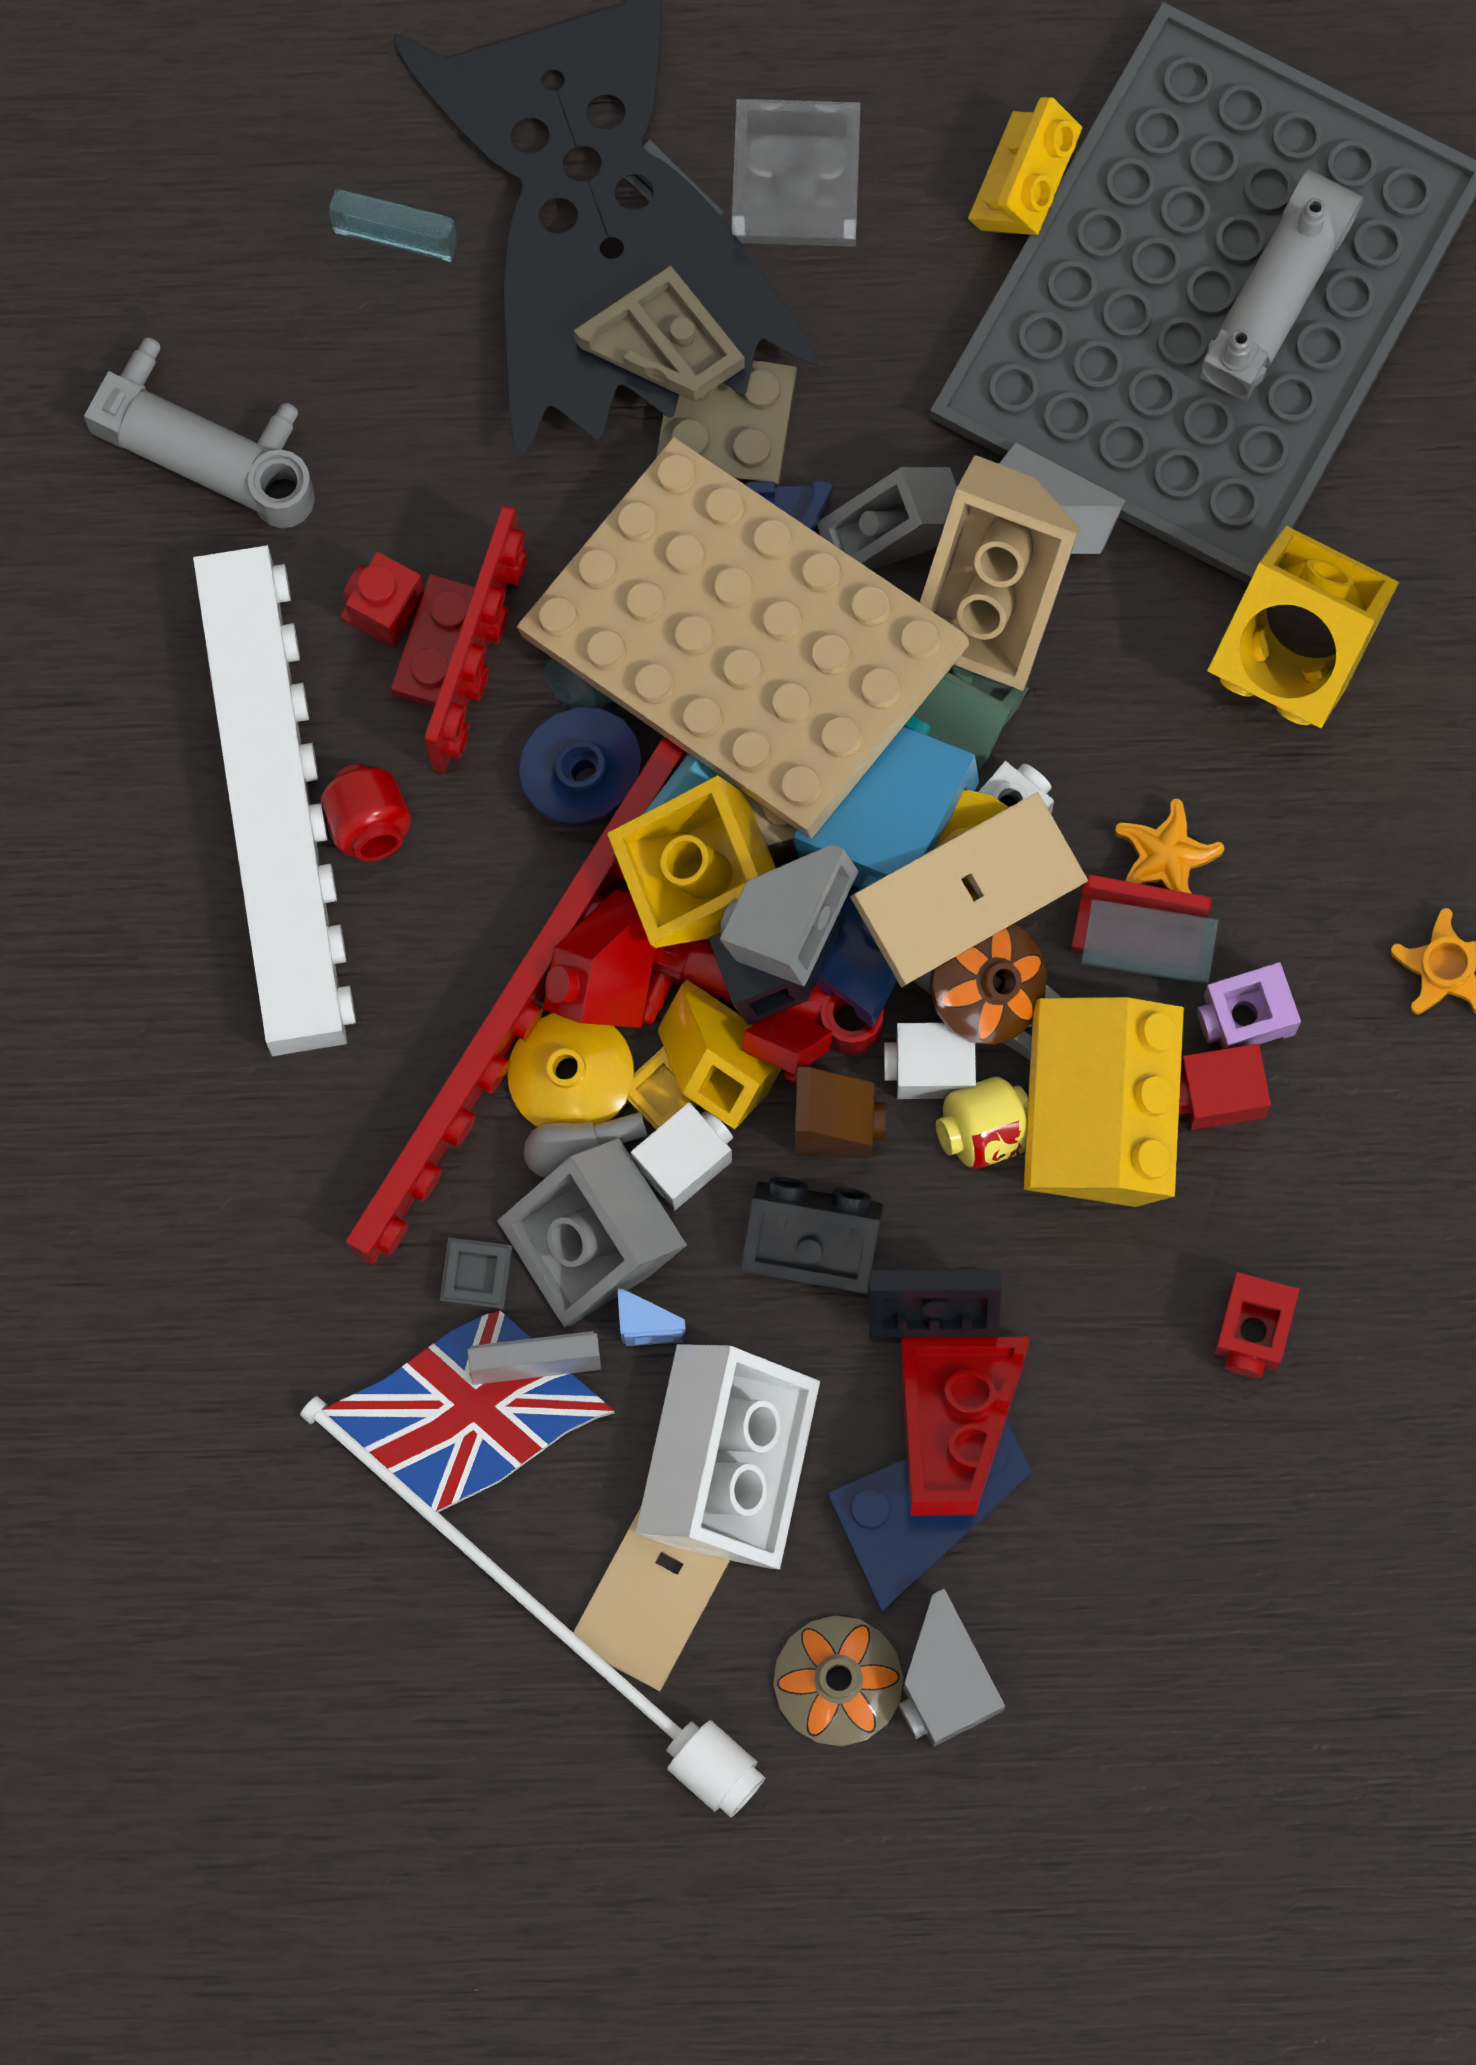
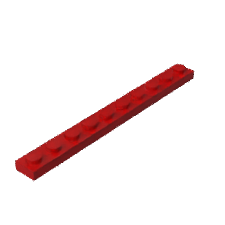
[346,736,690,1266]

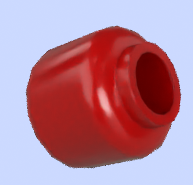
[320,764,411,861]

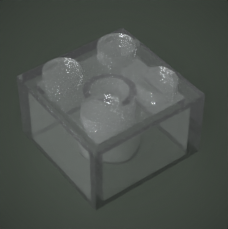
[732,99,860,247]

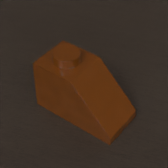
[795,1067,886,1158]

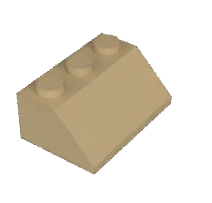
[920,455,1080,691]

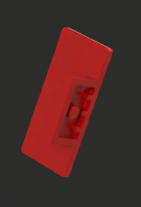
[391,505,528,774]

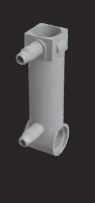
[1200,169,1364,402]
[84,337,315,528]

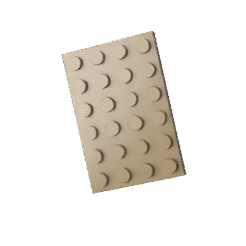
[516,437,970,839]

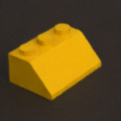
[1024,997,1184,1207]

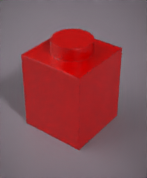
[1179,1043,1271,1131]

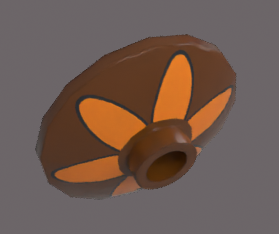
[929,924,1047,1045]

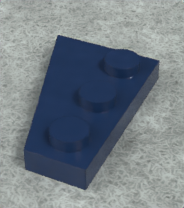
[827,1419,1032,1614]

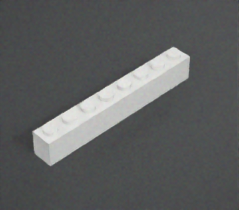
[193,545,356,1056]

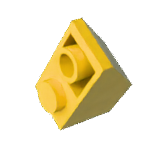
[657,980,781,1130]

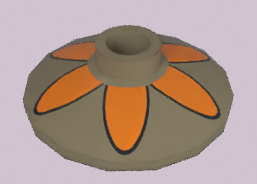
[773,1615,904,1747]

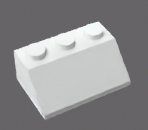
[635,1344,820,1570]

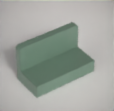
[912,665,1028,770]

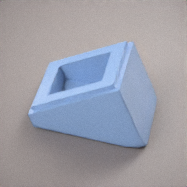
[617,1288,686,1346]

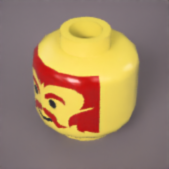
[936,1076,1028,1169]

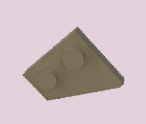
[574,266,745,401]

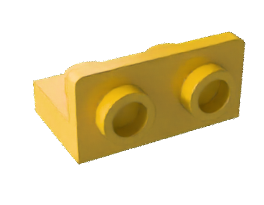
[968,97,1083,235]

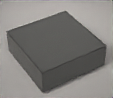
[440,1238,513,1312]

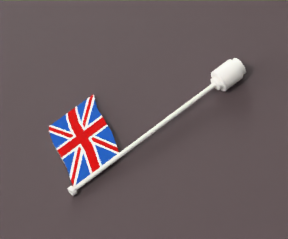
[300,1311,766,1817]

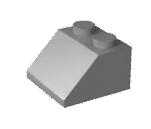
[497,1138,687,1328]

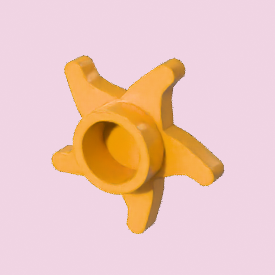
[1115,799,1224,894]
[1391,908,1476,1015]

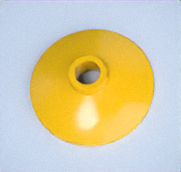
[507,1013,634,1127]

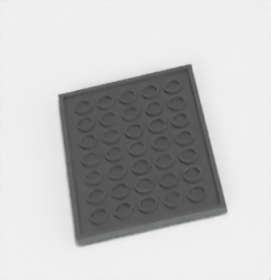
[929,2,1476,585]

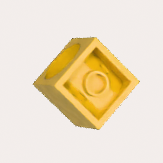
[1207,526,1399,728]

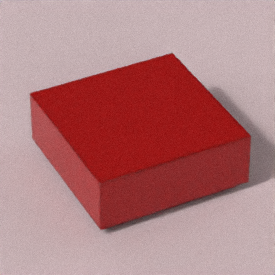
[741,1011,833,1074]

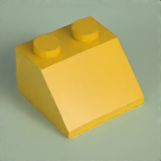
[607,775,776,948]

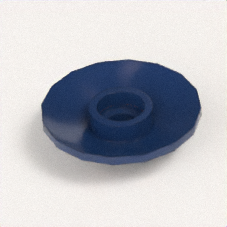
[518,707,643,825]

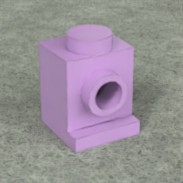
[1197,962,1301,1049]

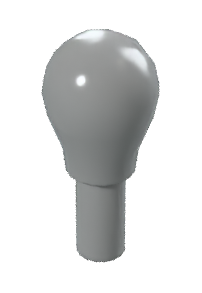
[523,1112,647,1178]

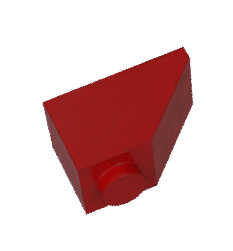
[543,889,656,1028]

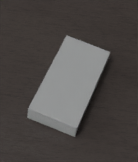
[467,1331,601,1385]

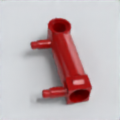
[642,939,884,1085]

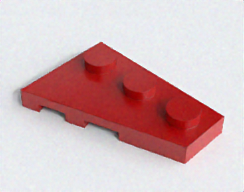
[900,1337,1030,1515]

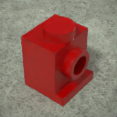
[340,552,424,649]
[1214,1272,1300,1378]

